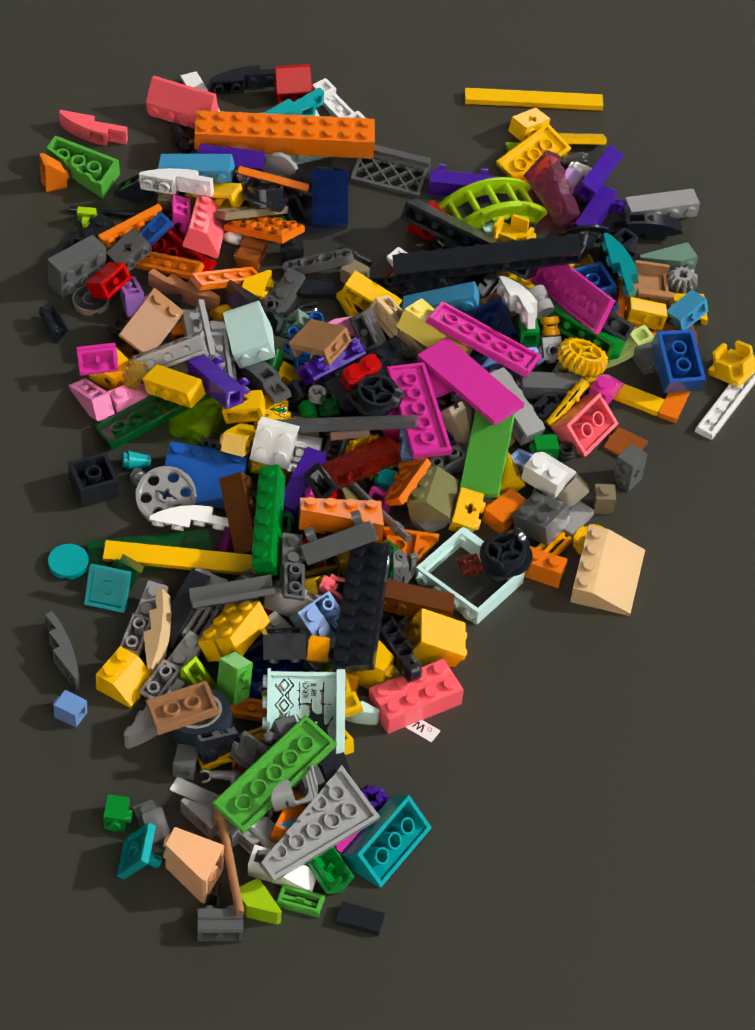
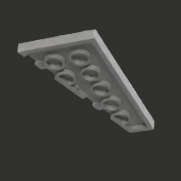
[260,765,380,884]

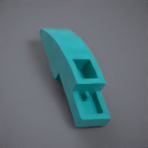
[264,87,324,116]
[601,233,639,300]

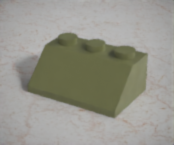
[407,466,461,521]

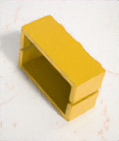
[198,601,270,662]

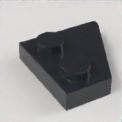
[194,727,240,765]

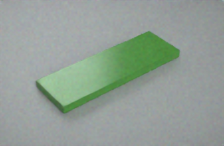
[459,395,517,498]
[212,715,337,835]

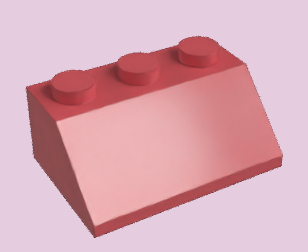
[551,392,619,457]

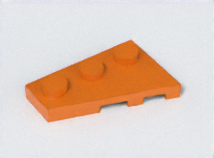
[384,458,431,506]

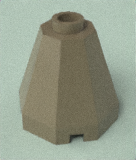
[440,400,473,446]

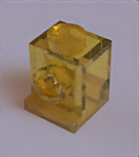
[122,359,148,391]

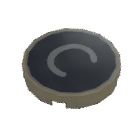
[72,285,110,316]

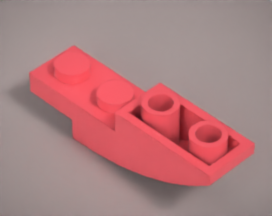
[59,110,128,146]

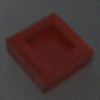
[457,553,483,577]

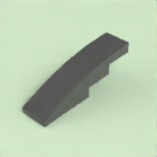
[45,611,80,691]

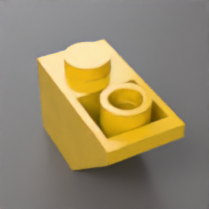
[242,270,274,303]

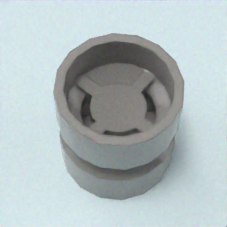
[528,285,555,320]

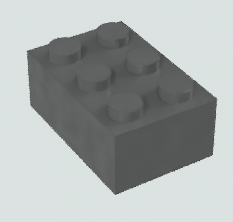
[47,235,107,298]

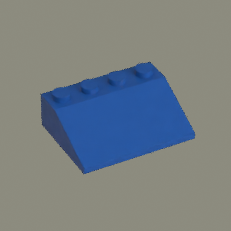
[161,441,248,512]

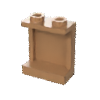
[634,260,674,310]
[289,319,351,366]

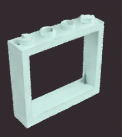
[414,527,525,625]

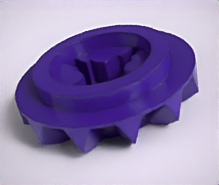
[359,784,388,813]

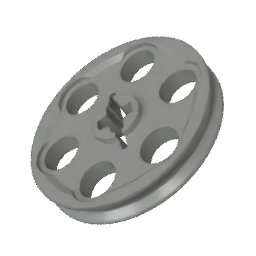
[136,466,196,525]

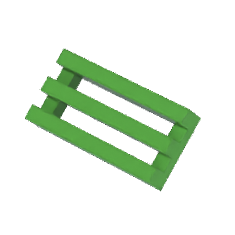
[276,884,325,918]

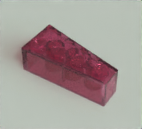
[523,150,581,228]

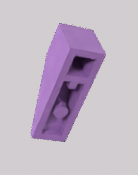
[119,276,144,317]

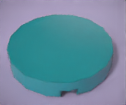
[48,544,89,580]

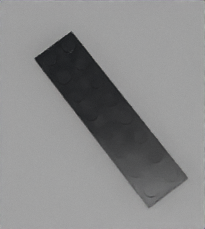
[331,542,392,673]

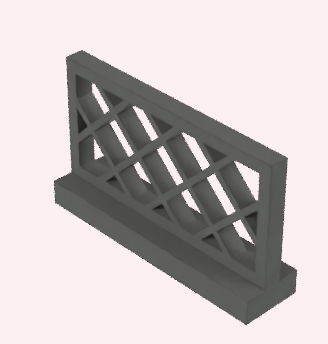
[350,145,431,198]

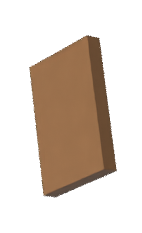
[145,680,220,735]

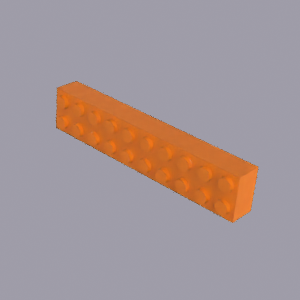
[194,110,375,159]

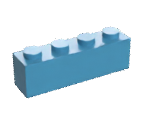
[158,154,235,183]
[402,281,480,313]

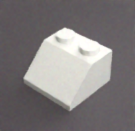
[521,452,576,499]

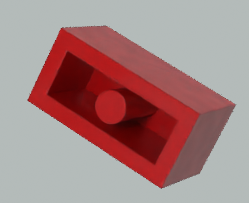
[85,262,132,299]

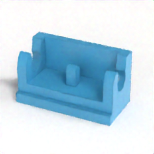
[667,290,708,330]

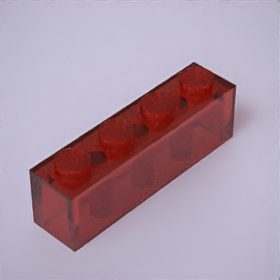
[321,435,401,492]

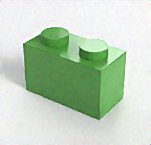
[216,652,253,705]

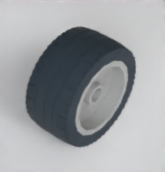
[171,688,234,747]

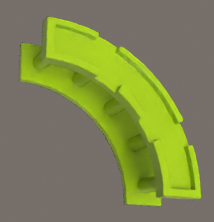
[438,177,548,229]

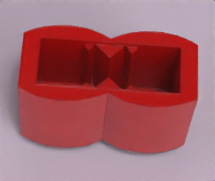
[339,354,382,391]

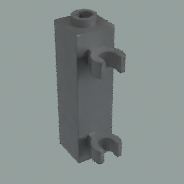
[514,368,588,400]
[299,510,379,565]
[261,715,325,798]

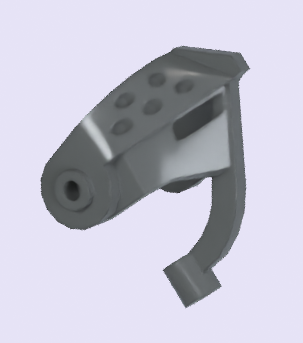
[389,550,419,583]

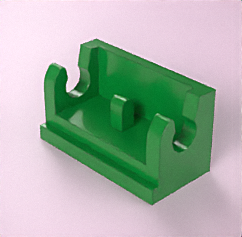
[306,846,354,894]

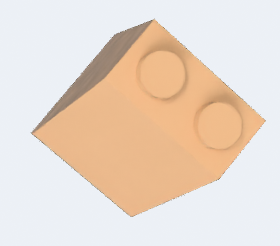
[163,827,224,904]

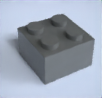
[513,491,570,546]

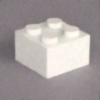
[249,416,300,469]

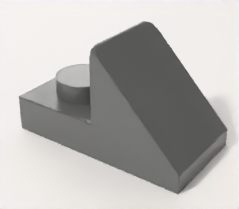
[132,799,170,845]

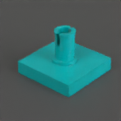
[84,564,132,613]
[116,823,162,880]

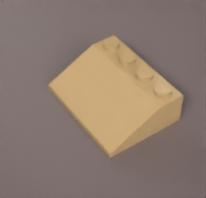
[570,525,645,616]

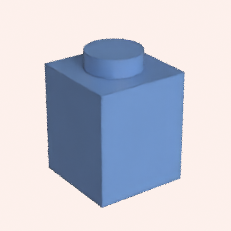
[53,690,87,728]

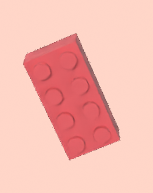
[368,659,464,734]

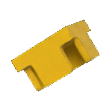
[492,214,536,242]
[708,340,755,387]

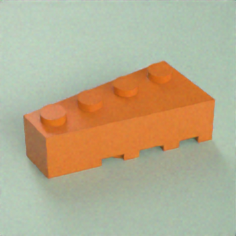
[298,497,384,543]

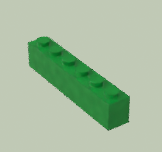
[547,297,626,360]
[251,464,286,577]

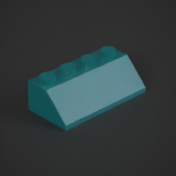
[341,795,432,887]

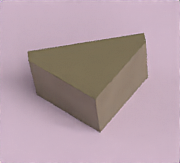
[555,472,590,510]

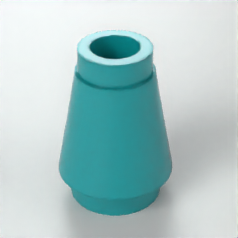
[121,451,151,470]

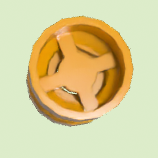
[540,316,560,337]

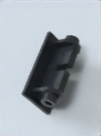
[477,272,505,299]
[39,305,69,344]

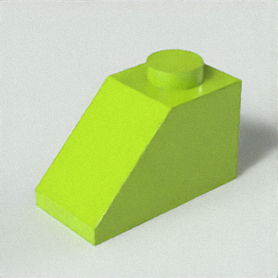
[240,877,282,925]

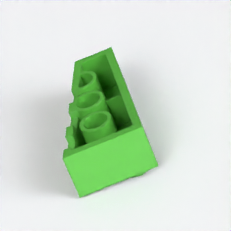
[46,135,120,199]

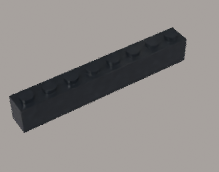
[400,198,538,280]

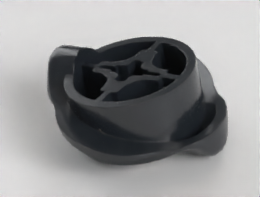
[242,179,289,212]
[348,375,404,416]
[479,528,533,583]

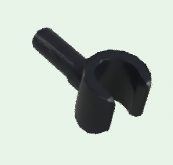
[204,882,221,908]

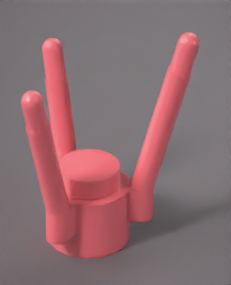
[318,574,345,602]

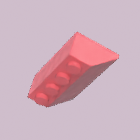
[146,76,219,129]
[182,195,226,259]

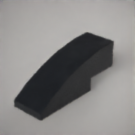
[283,187,311,227]

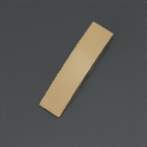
[143,588,171,674]

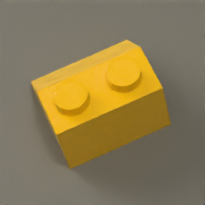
[96,646,152,708]

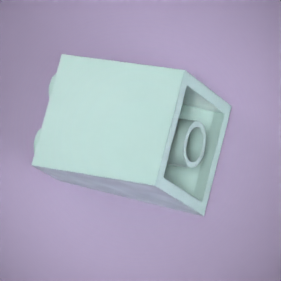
[223,301,276,369]

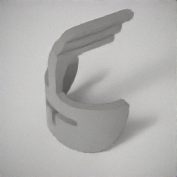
[271,765,318,812]

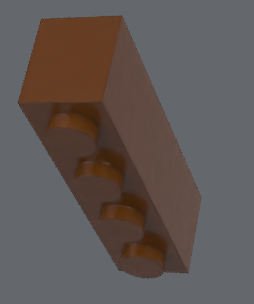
[219,472,256,555]
[383,579,455,618]

